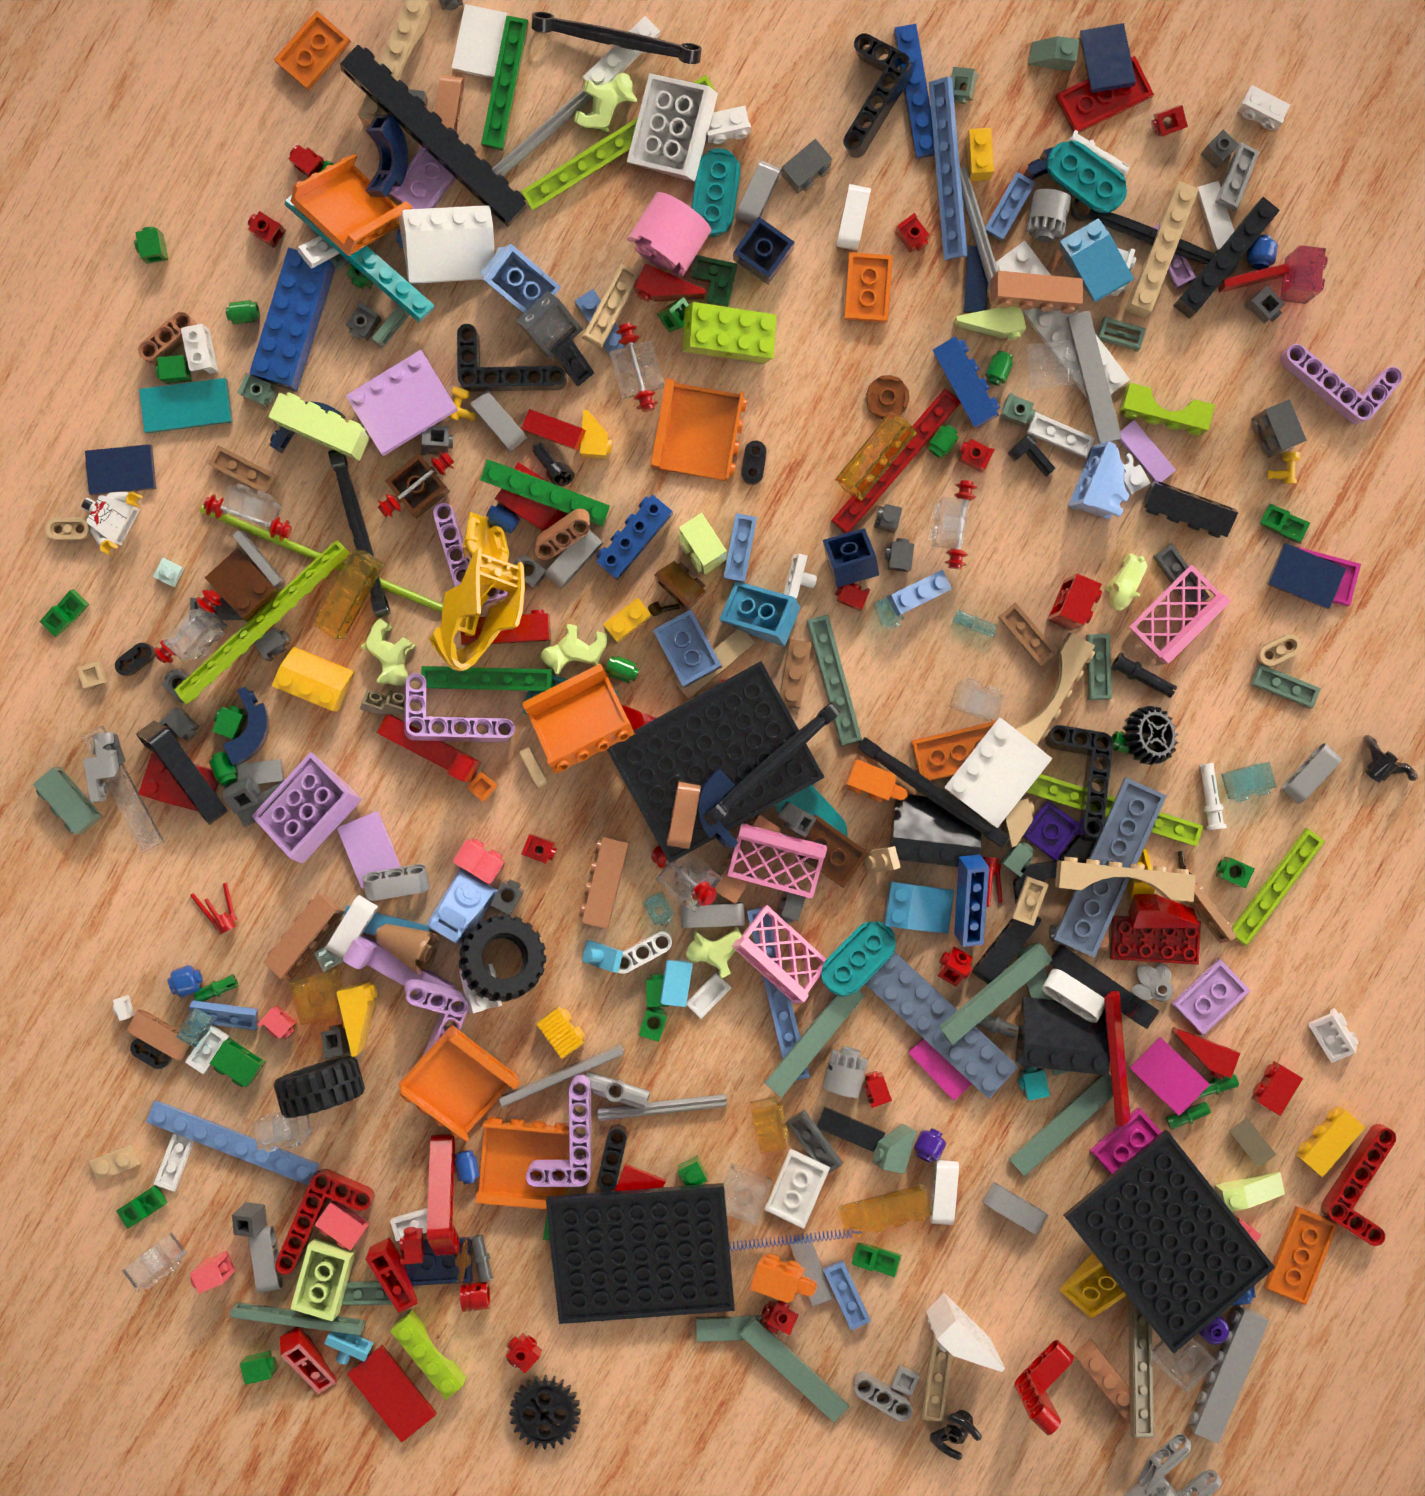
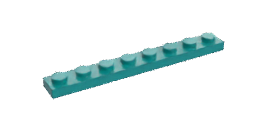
[285,195,435,323]

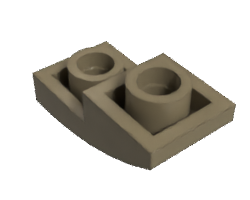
[360,689,404,715]
[1229,1118,1277,1167]

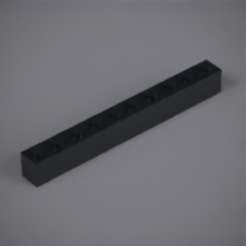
[340,45,527,227]

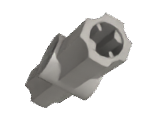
[582,1071,651,1110]

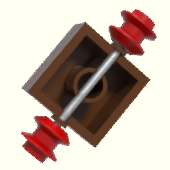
[378,451,454,519]

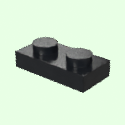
[552,337,594,386]

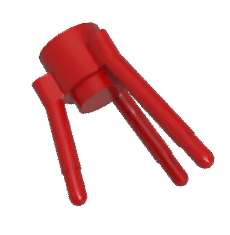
[982,857,1003,907]
[190,883,237,934]

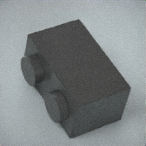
[781,139,832,194]

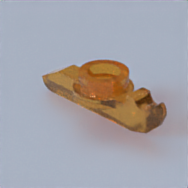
[455,1238,471,1283]

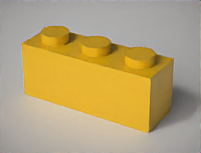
[1296,1106,1366,1177]

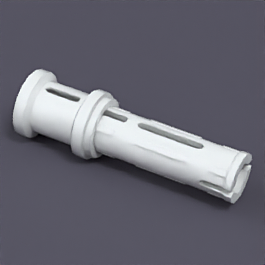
[1068,130,1130,176]
[1199,763,1227,830]

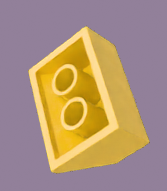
[272,647,355,712]

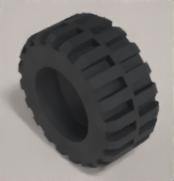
[459,915,546,1002]
[274,1056,365,1118]

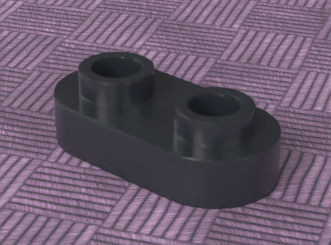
[742,440,767,485]

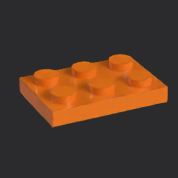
[274,10,351,91]
[844,252,893,323]

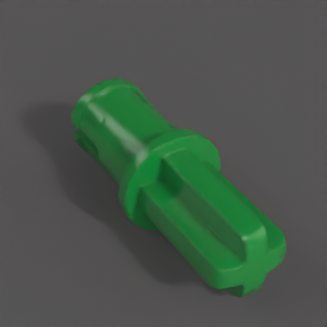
[193,974,239,1002]
[1197,1074,1239,1099]
[1166,1102,1211,1130]

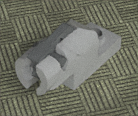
[84,732,125,803]

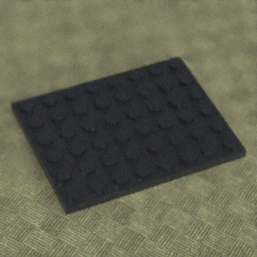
[607,661,825,863]
[1063,1129,1275,1354]
[546,1183,735,1324]

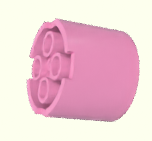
[627,192,712,277]

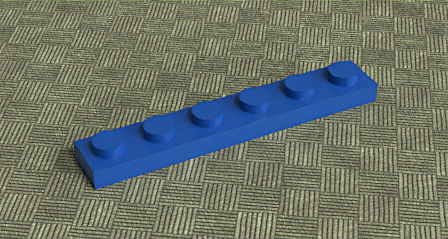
[894,24,935,159]

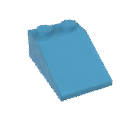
[1060,218,1134,302]
[719,581,801,646]
[883,880,954,933]

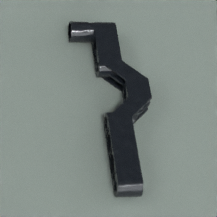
[971,825,1098,985]

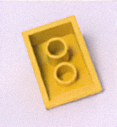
[336,980,378,1057]
[1060,1252,1126,1319]

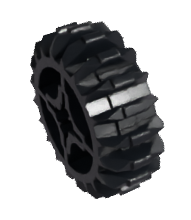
[1122,706,1179,765]

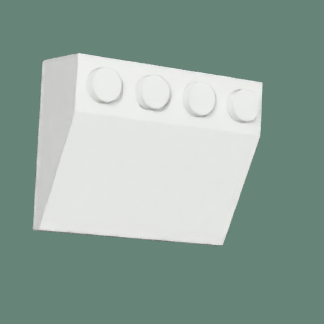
[627,73,718,182]
[399,205,495,284]
[944,717,1053,828]
[926,1293,1005,1372]

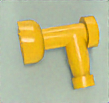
[447,386,477,421]
[1267,452,1300,484]

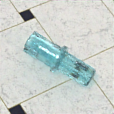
[952,609,997,637]

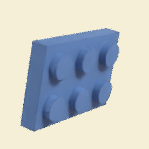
[653,609,722,688]

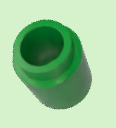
[225,300,260,325]
[985,351,1013,386]
[927,425,959,459]
[605,656,639,684]
[209,752,237,786]

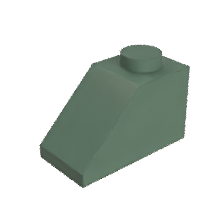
[1028,36,1079,71]
[872,1124,917,1174]

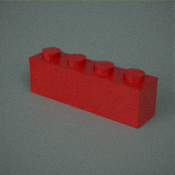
[461,610,551,646]

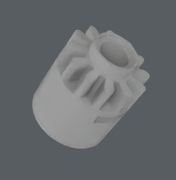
[1026,189,1071,242]
[822,1046,868,1098]

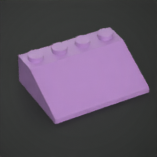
[346,350,458,456]
[252,752,362,864]

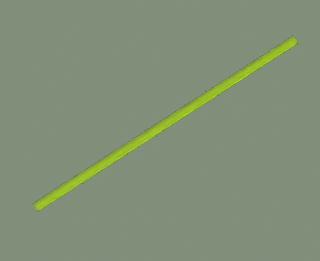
[200,504,443,613]

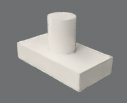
[783,553,817,599]

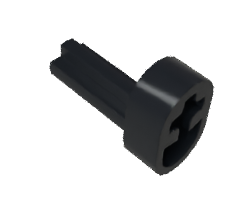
[1007,433,1056,477]
[532,442,575,486]

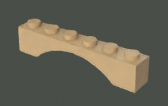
[358,0,432,127]
[1125,181,1199,318]
[1013,633,1095,747]
[1055,857,1196,902]

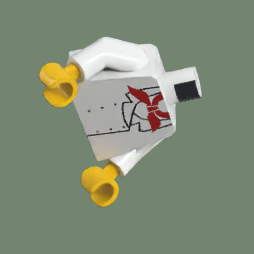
[81,492,143,556]

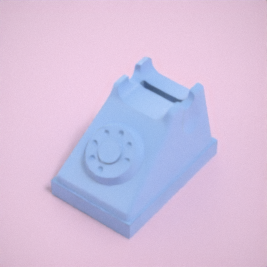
[480,244,561,314]
[1068,441,1129,519]
[427,868,498,946]

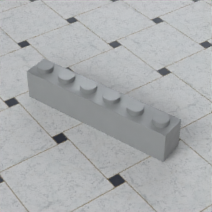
[1188,1305,1269,1444]

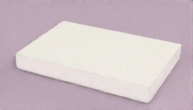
[452,4,508,79]
[764,1149,830,1229]

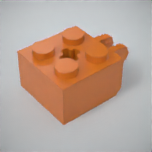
[844,759,908,803]
[750,1253,817,1303]

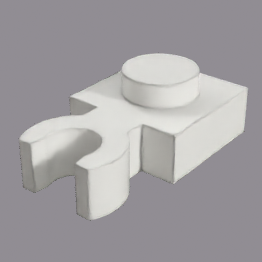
[1123,453,1151,495]

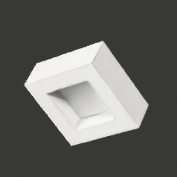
[113,995,135,1021]

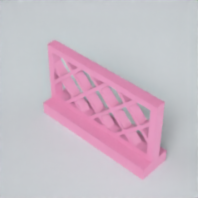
[1128,565,1231,664]
[727,823,827,899]
[731,905,826,1004]

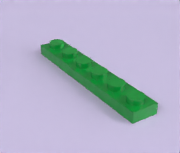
[481,15,529,151]
[479,459,610,526]
[421,666,553,691]

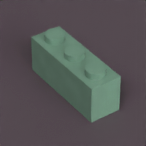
[33,767,103,835]

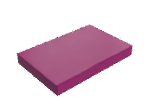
[1296,547,1361,607]
[1130,1037,1210,1116]
[908,1038,972,1100]
[1090,1107,1161,1174]

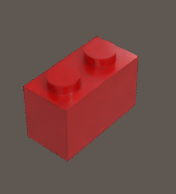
[1251,1061,1304,1116]

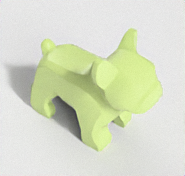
[574,73,637,133]
[1105,554,1147,611]
[361,618,416,686]
[540,624,608,676]
[686,926,748,978]

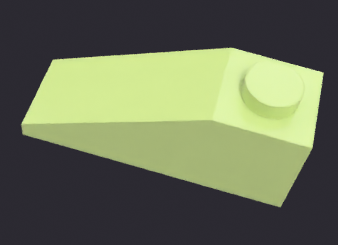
[953,306,1026,340]
[1215,1172,1285,1212]

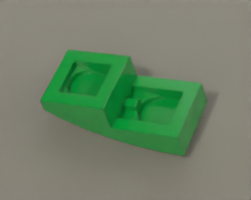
[1260,504,1310,544]
[39,589,90,637]
[116,1185,168,1229]
[852,1242,902,1278]

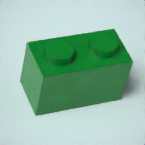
[209,1038,266,1087]

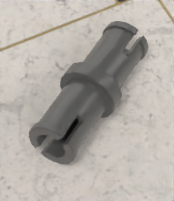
[977,1015,1019,1039]
[469,1234,493,1282]

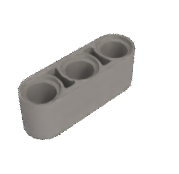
[735,160,781,226]
[470,390,527,452]
[545,530,603,589]
[1281,743,1342,804]
[362,864,430,901]
[681,902,745,928]
[982,1182,1048,1235]
[248,1226,283,1293]
[853,1371,912,1422]

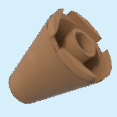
[375,924,440,975]

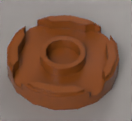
[866,375,909,420]

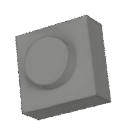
[890,1365,920,1396]

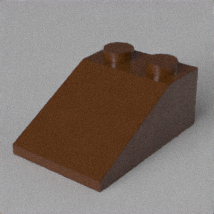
[204,548,279,622]
[654,561,706,611]

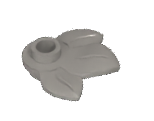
[1131,962,1173,1002]

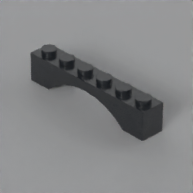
[1173,197,1280,319]

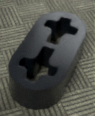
[115,643,155,676]
[130,1038,172,1069]

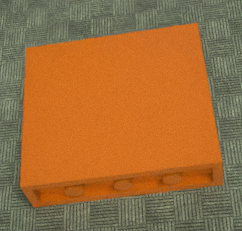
[290,153,412,256]
[651,378,747,482]
[522,663,635,774]
[398,1025,520,1142]
[476,1117,570,1209]

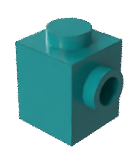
[1017,1066,1050,1101]

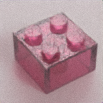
[1280,245,1328,304]

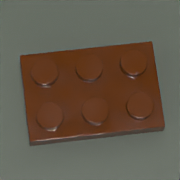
[798,814,869,888]

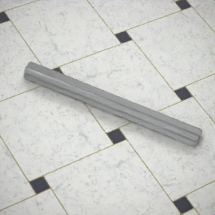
[492,90,593,176]
[960,167,998,291]
[597,1094,727,1121]

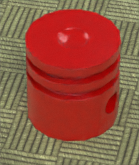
[460,1282,491,1312]

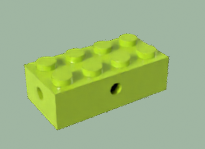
[682,302,777,364]

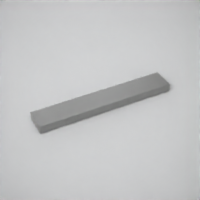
[1067,310,1122,444]
[499,1043,624,1107]

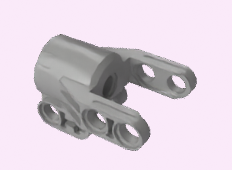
[1123,1434,1222,1496]

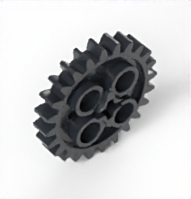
[509,1375,581,1450]

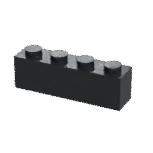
[1142,479,1238,538]

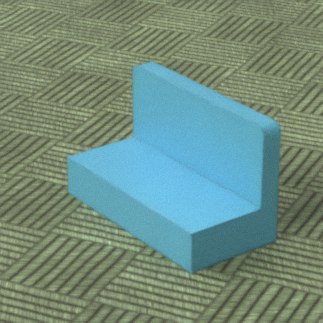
[660,959,693,1007]

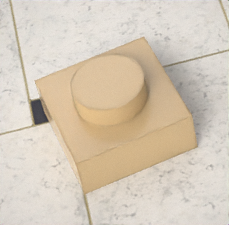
[77,661,107,689]

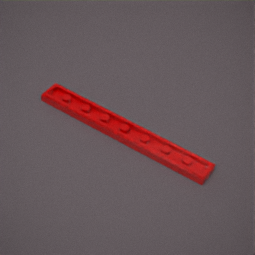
[831,388,961,533]

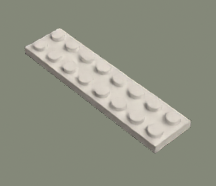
[995,241,1130,398]

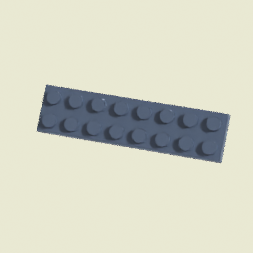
[1053,777,1167,958]
[866,952,1018,1099]

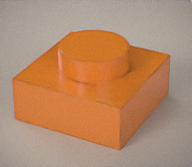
[467,771,498,802]

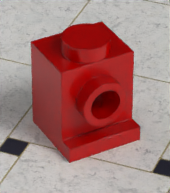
[1151,105,1188,136]
[288,145,325,178]
[248,211,286,248]
[895,212,930,253]
[958,439,995,473]
[835,583,871,611]
[521,833,557,864]
[863,1071,892,1108]
[399,1227,425,1265]

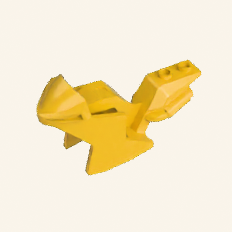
[429,512,525,671]

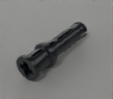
[1111,652,1177,698]

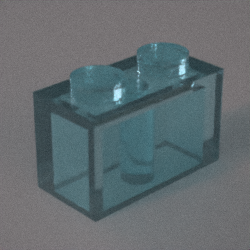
[1221,762,1277,802]

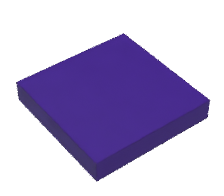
[1023,800,1079,861]

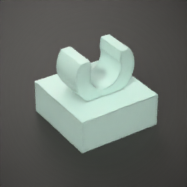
[153,558,185,587]
[314,946,344,972]

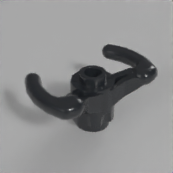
[1363,735,1418,783]
[930,1410,982,1460]

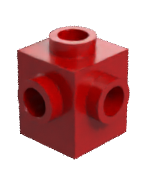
[937,946,973,987]
[760,1300,799,1335]
[506,1332,542,1373]

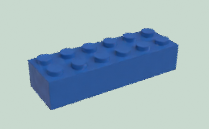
[249,247,336,391]

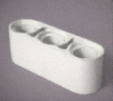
[836,184,871,251]
[326,895,378,959]
[618,931,672,974]
[1042,969,1105,1023]
[930,1160,959,1225]

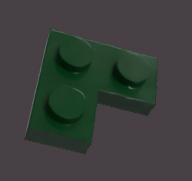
[690,255,737,307]

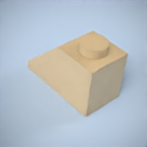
[1003,798,1035,847]

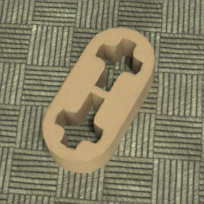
[520,746,549,788]

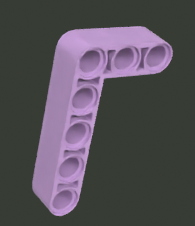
[1280,344,1403,424]
[433,503,508,605]
[404,673,515,742]
[342,935,456,1001]
[404,979,468,1057]
[526,1075,592,1187]

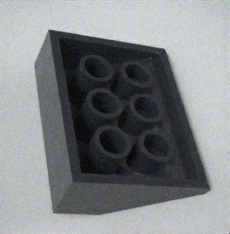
[889,794,982,867]
[1015,996,1110,1076]

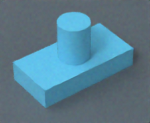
[582,940,623,973]
[324,1331,374,1364]

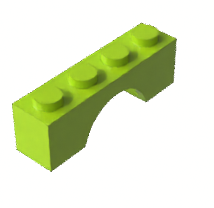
[1119,382,1215,436]
[390,1309,466,1400]

